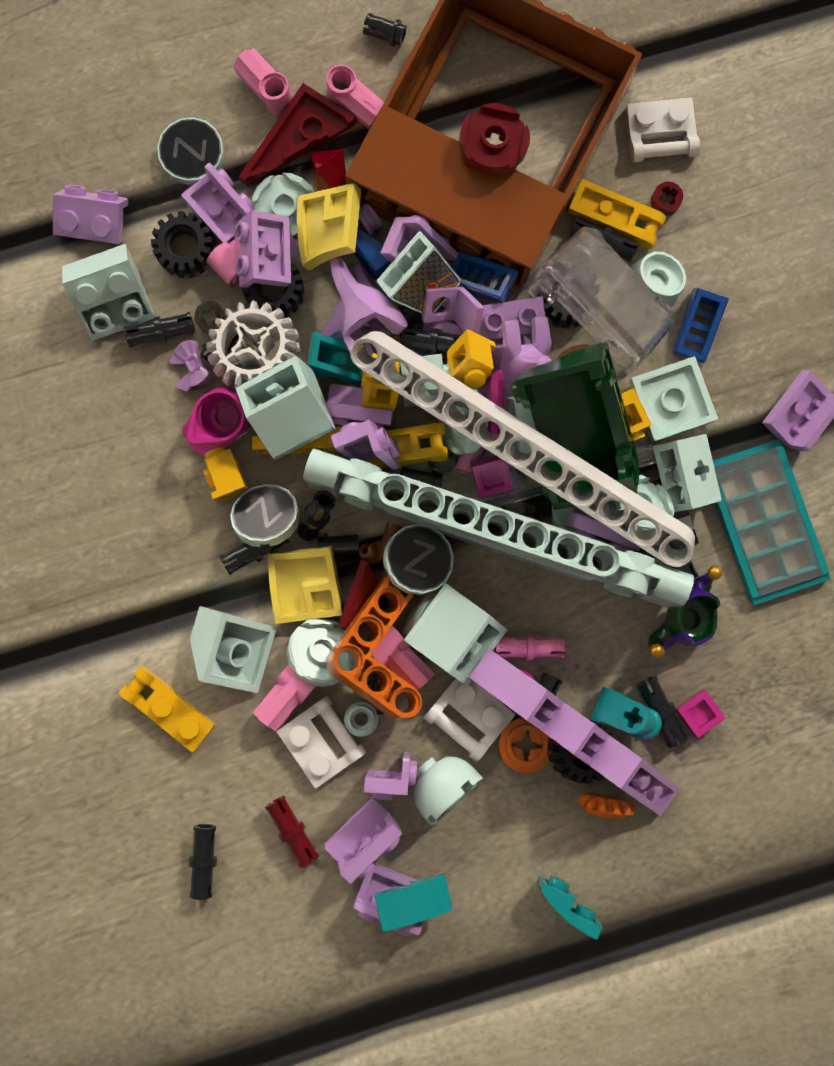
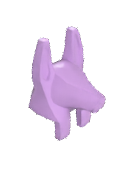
[321,256,408,356]
[490,317,552,411]

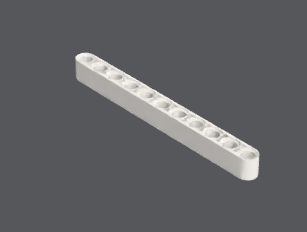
[350,331,695,567]

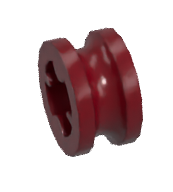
[650,181,683,216]

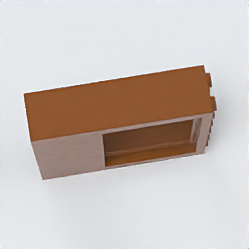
[345,0,642,289]

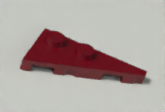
[239,83,357,186]

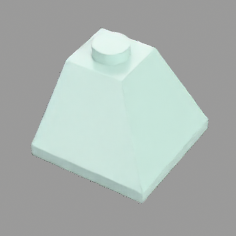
[190,606,277,693]

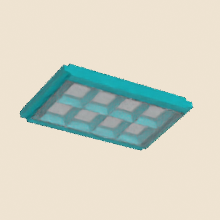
[713,439,831,606]

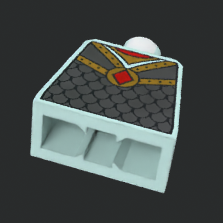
[376,231,461,313]

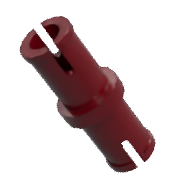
[265,795,319,868]

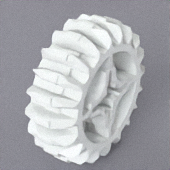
[206,300,300,388]

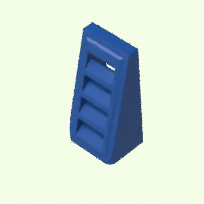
[353,228,391,280]
[451,251,519,303]
[672,288,729,363]

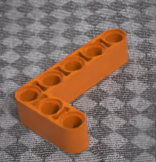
[327,572,422,719]

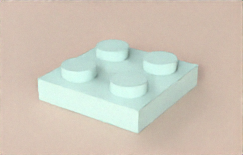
[629,356,718,443]

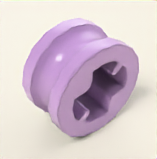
[358,203,383,237]

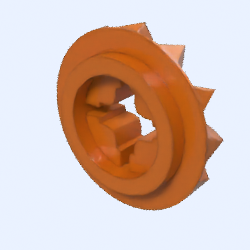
[498,718,554,773]
[578,793,635,819]

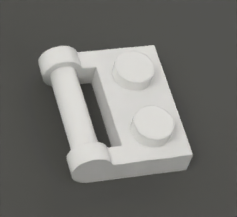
[625,97,700,163]
[423,678,515,763]
[276,695,367,789]

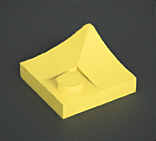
[297,183,361,271]
[267,546,344,624]

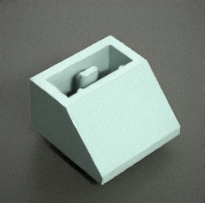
[62,244,155,341]
[236,356,336,460]
[404,583,507,686]

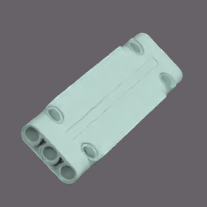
[303,449,694,608]

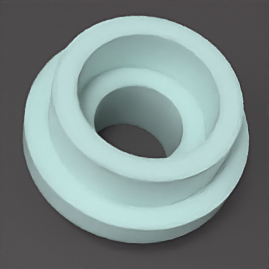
[344,702,379,737]

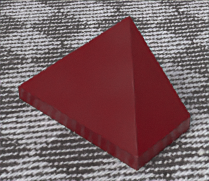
[310,149,346,192]
[338,559,390,628]

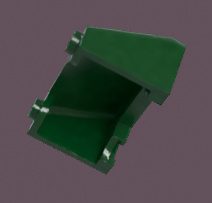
[512,341,640,510]

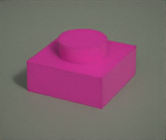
[470,456,513,498]
[676,689,726,738]

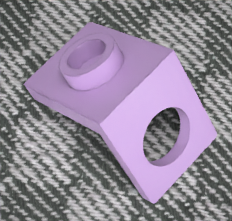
[422,287,484,334]

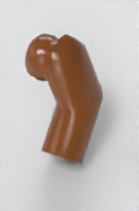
[359,522,403,564]

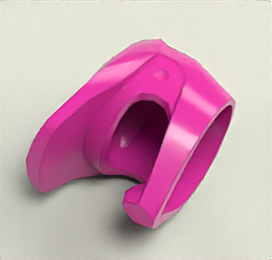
[182,386,251,457]

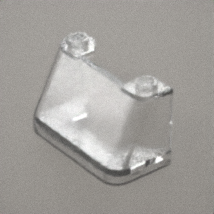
[522,227,675,381]

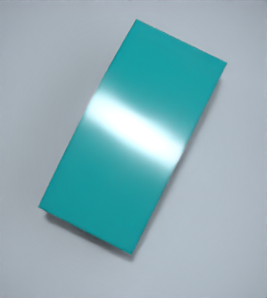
[374,873,453,932]
[537,875,603,940]

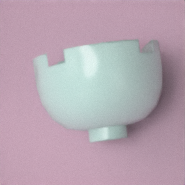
[413,757,483,826]

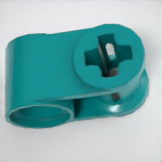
[590,686,662,740]

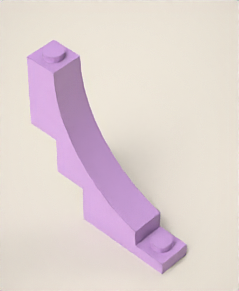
[469,649,680,816]

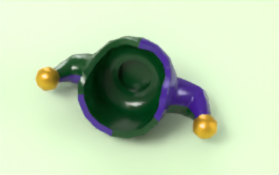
[648,565,722,659]

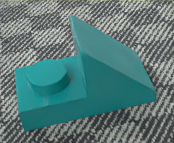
[307,332,362,386]

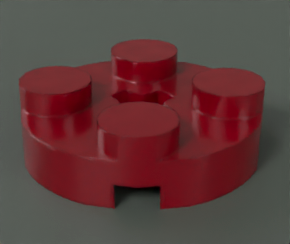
[459,103,530,175]

